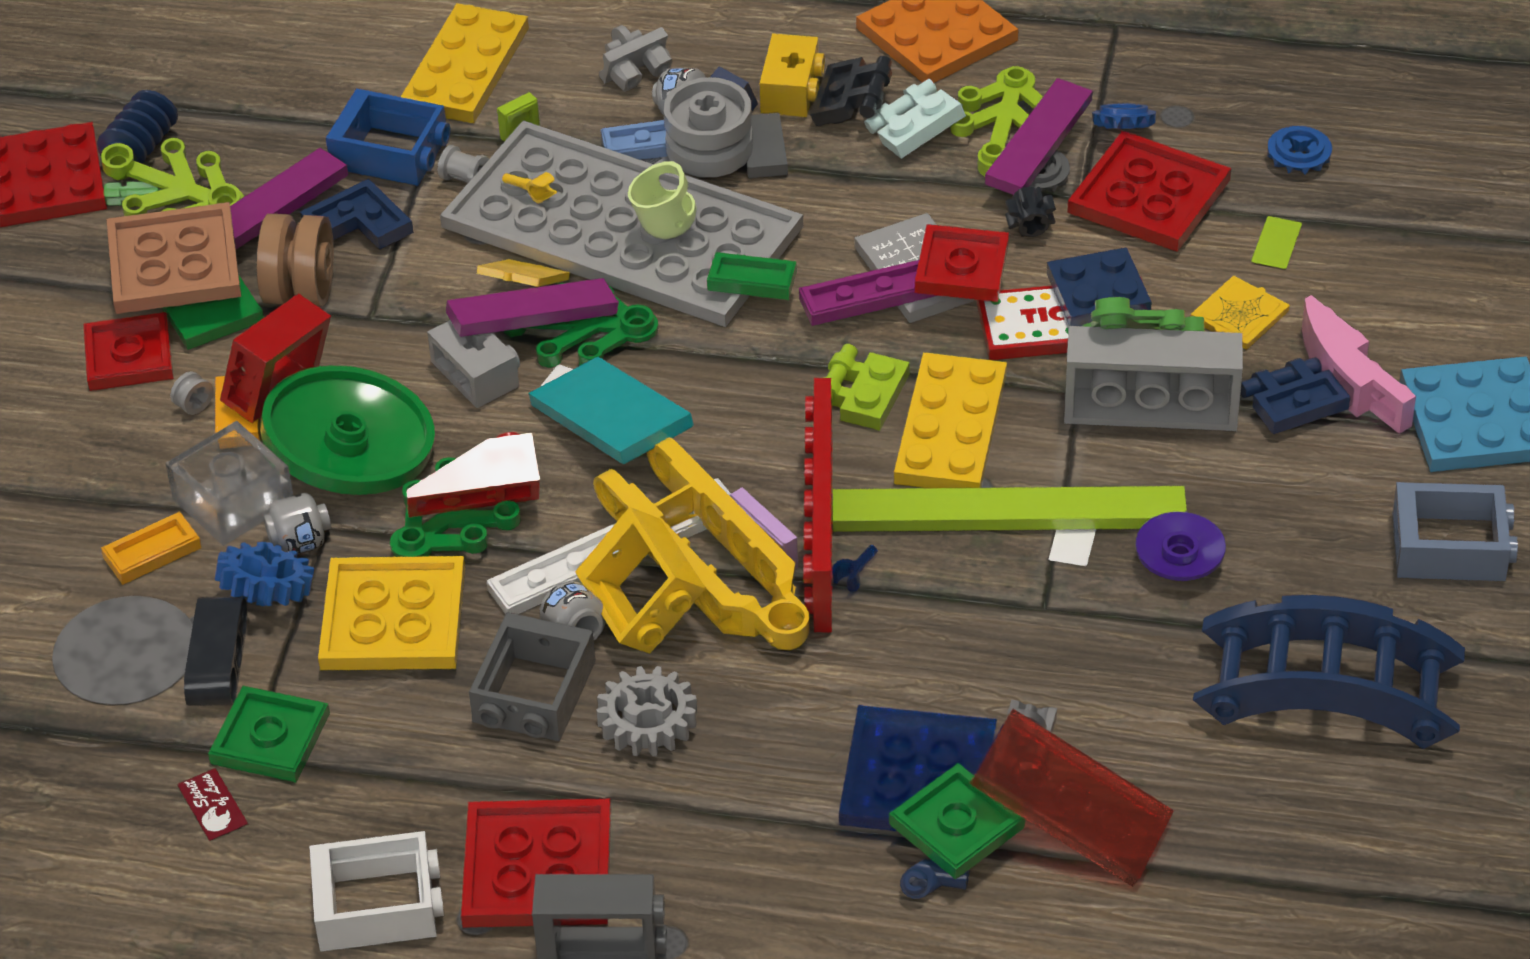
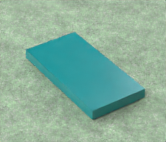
[528,357,694,464]

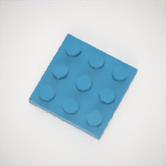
[1399,356,1530,472]

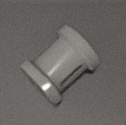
[437,145,489,184]

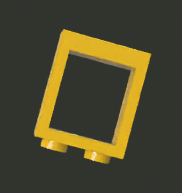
[575,507,706,654]

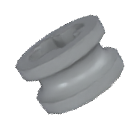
[170,371,214,415]

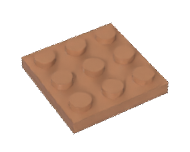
[106,202,241,314]

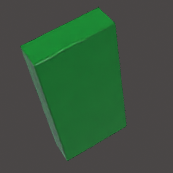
[707,252,797,300]

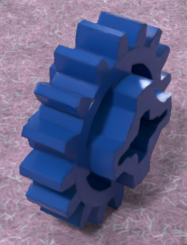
[214,542,314,606]

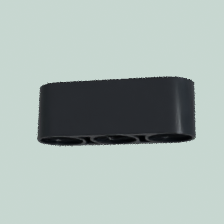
[184,596,247,706]

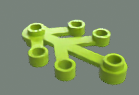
[950,66,1043,176]
[101,138,244,216]

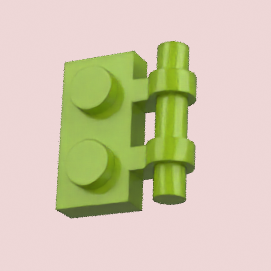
[823,344,910,431]

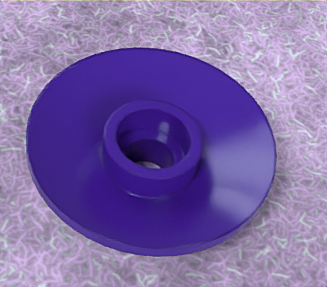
[1136,512,1226,581]

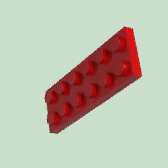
[803,378,833,632]

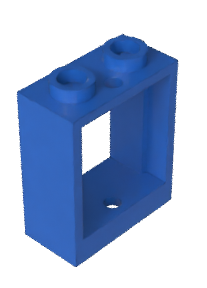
[326,88,451,186]

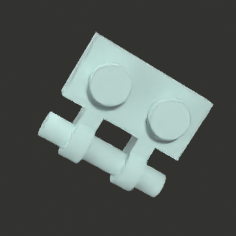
[864,79,966,159]

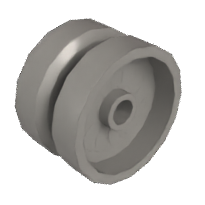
[664,78,753,177]

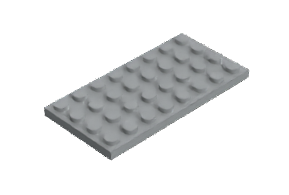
[440,121,803,327]

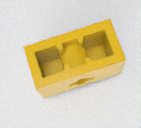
[759,33,825,117]

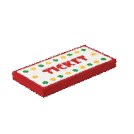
[977,277,1143,360]

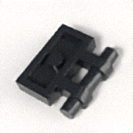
[810,56,892,126]

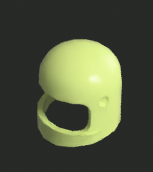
[628,161,697,239]

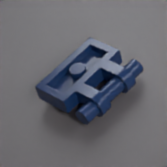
[1240,357,1350,434]

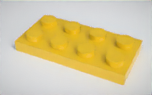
[401,3,529,124]
[894,352,1007,488]

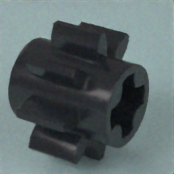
[1005,187,1056,237]

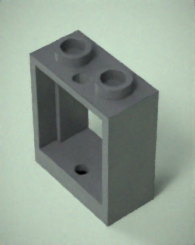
[469,612,596,741]
[532,874,667,959]

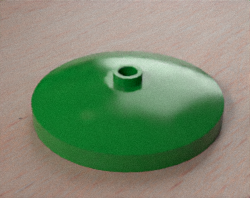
[260,366,435,495]

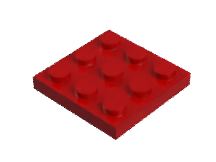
[0,122,107,228]
[1067,130,1231,252]
[461,798,611,928]

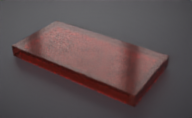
[969,709,1174,887]

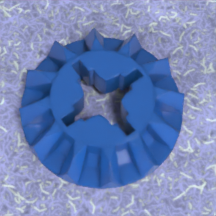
[1092,103,1156,129]
[1267,126,1332,175]

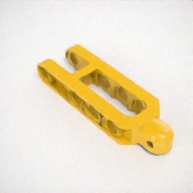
[593,437,809,651]

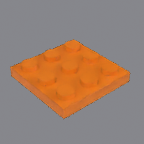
[856,0,1018,83]

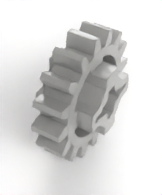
[596,666,697,756]

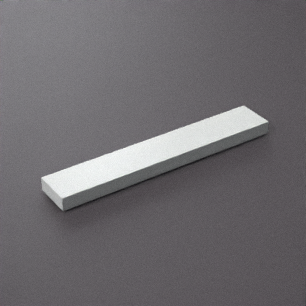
[487,478,731,614]

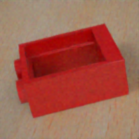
[220,293,331,423]

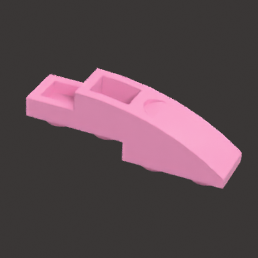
[1302,295,1416,434]

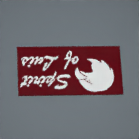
[177,768,248,841]

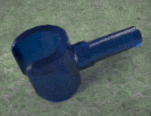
[832,545,878,592]

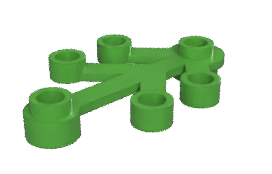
[1082,297,1205,331]

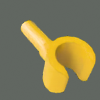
[502,172,557,203]

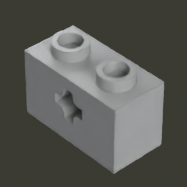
[427,320,520,408]

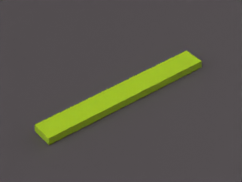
[833,486,1187,532]

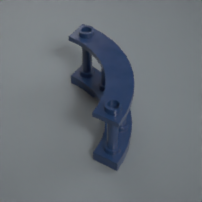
[1193,595,1465,749]

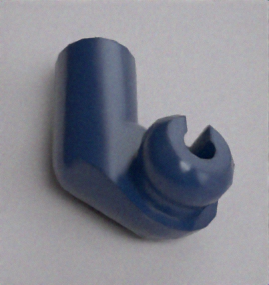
[900,859,970,899]

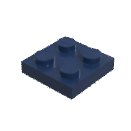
[1047,247,1152,326]

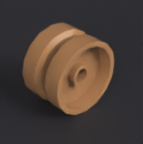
[257,214,334,306]

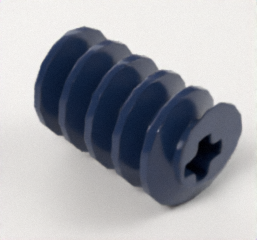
[97,90,178,164]

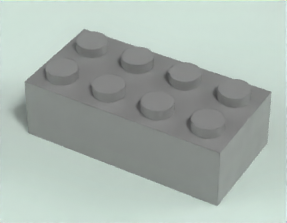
[1064,326,1243,431]

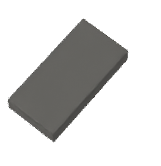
[746,113,788,178]

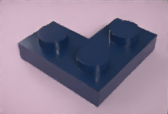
[300,179,414,250]

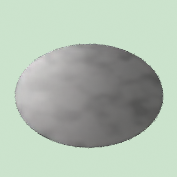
[52,596,193,705]

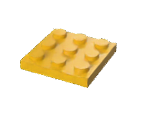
[318,556,465,670]

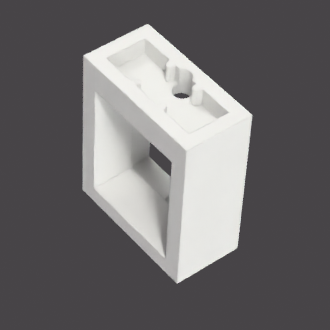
[309,831,444,952]

